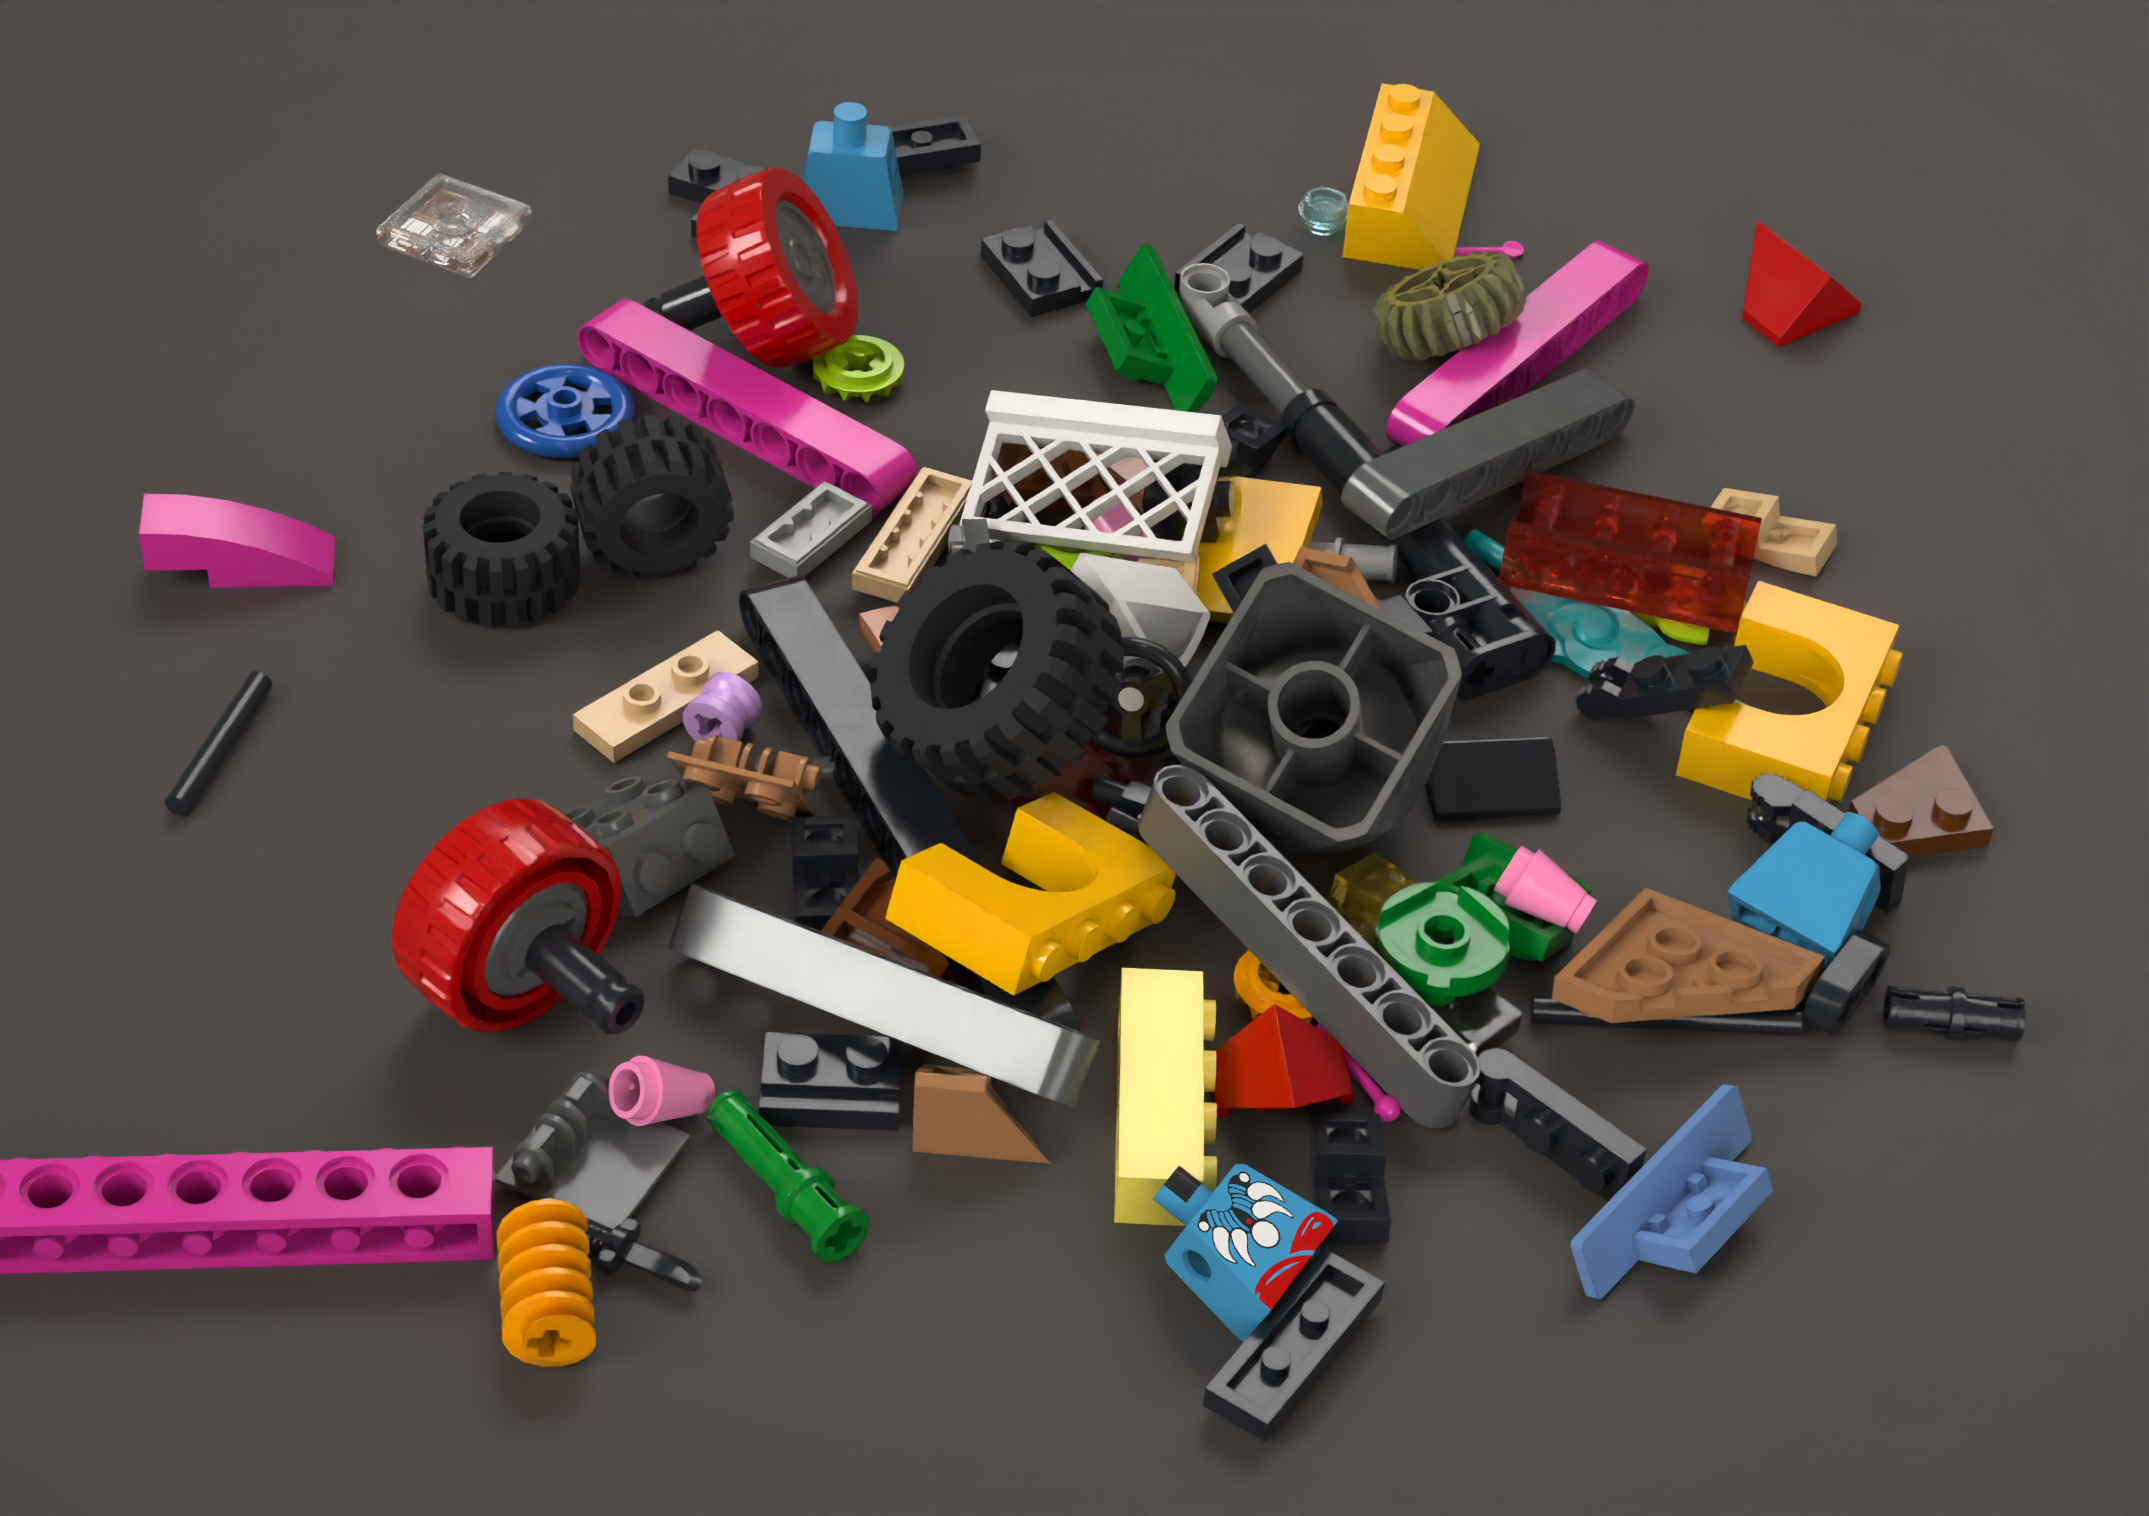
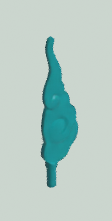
[1464,529,1746,705]

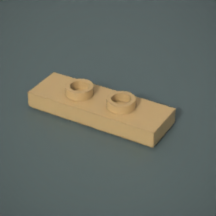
[852,467,972,603]
[573,630,759,763]

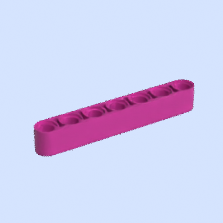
[1386,240,1649,447]
[577,299,919,516]

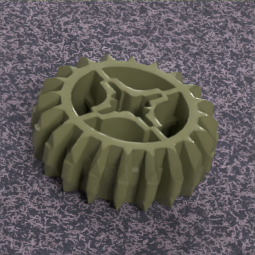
[1373,251,1527,360]

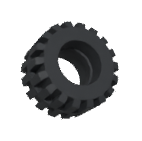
[570,415,734,579]
[423,472,581,628]

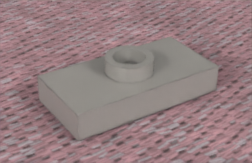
[750,481,872,578]

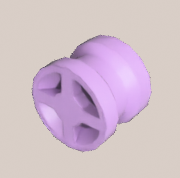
[683,672,762,741]

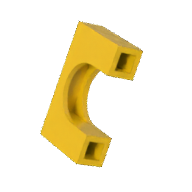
[1676,581,1903,803]
[885,792,1176,996]

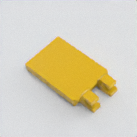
[1182,477,1323,623]

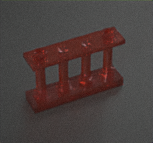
[1499,471,1762,634]

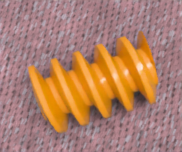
[496,1198,596,1367]

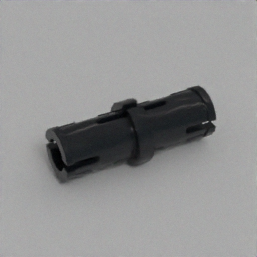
[1883,985,2026,1041]

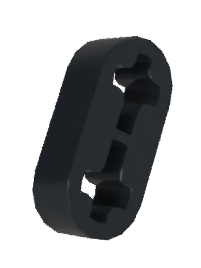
[1802,930,1890,1037]

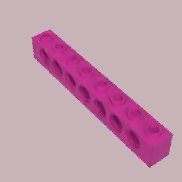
[0,1146,497,1274]

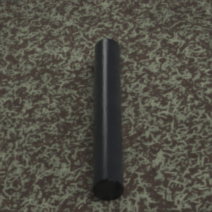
[165,671,272,816]

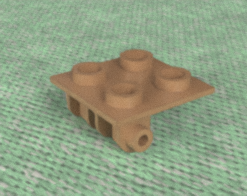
[667,734,822,821]

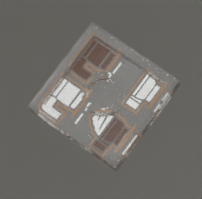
[376,173,532,279]

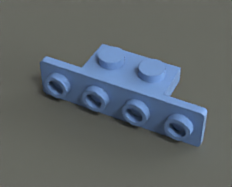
[1571,1084,1773,1299]

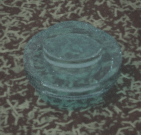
[1297,187,1349,236]

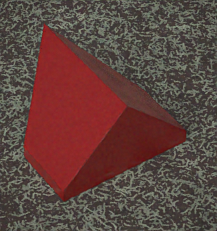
[1742,220,1862,347]
[1212,1004,1353,1117]

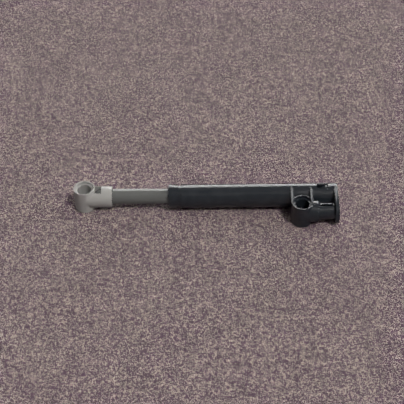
[1178,263,1556,700]

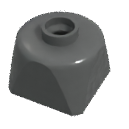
[1165,562,1462,855]

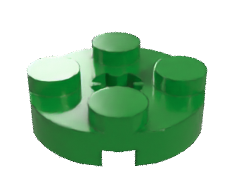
[1373,882,1510,1006]

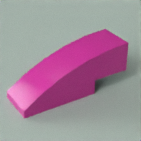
[139,493,337,588]

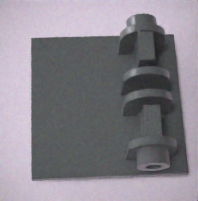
[496,1067,690,1229]

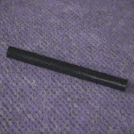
[1531,996,1802,1035]

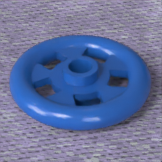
[495,364,635,459]

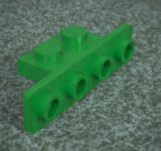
[1086,244,1217,413]

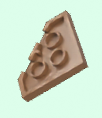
[1552,887,1825,1023]

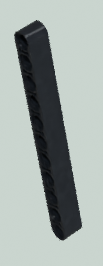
[739,575,1080,1031]

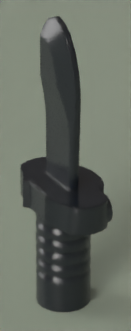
[585,1218,702,1292]

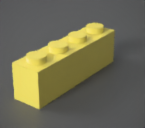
[1114,968,1217,1226]

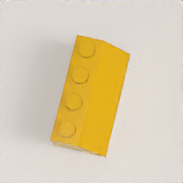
[1342,83,1480,270]

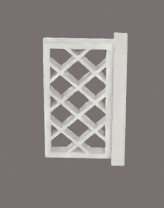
[959,390,1232,562]

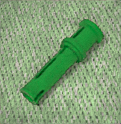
[706,1089,869,1263]

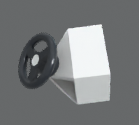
[1070,553,1211,758]

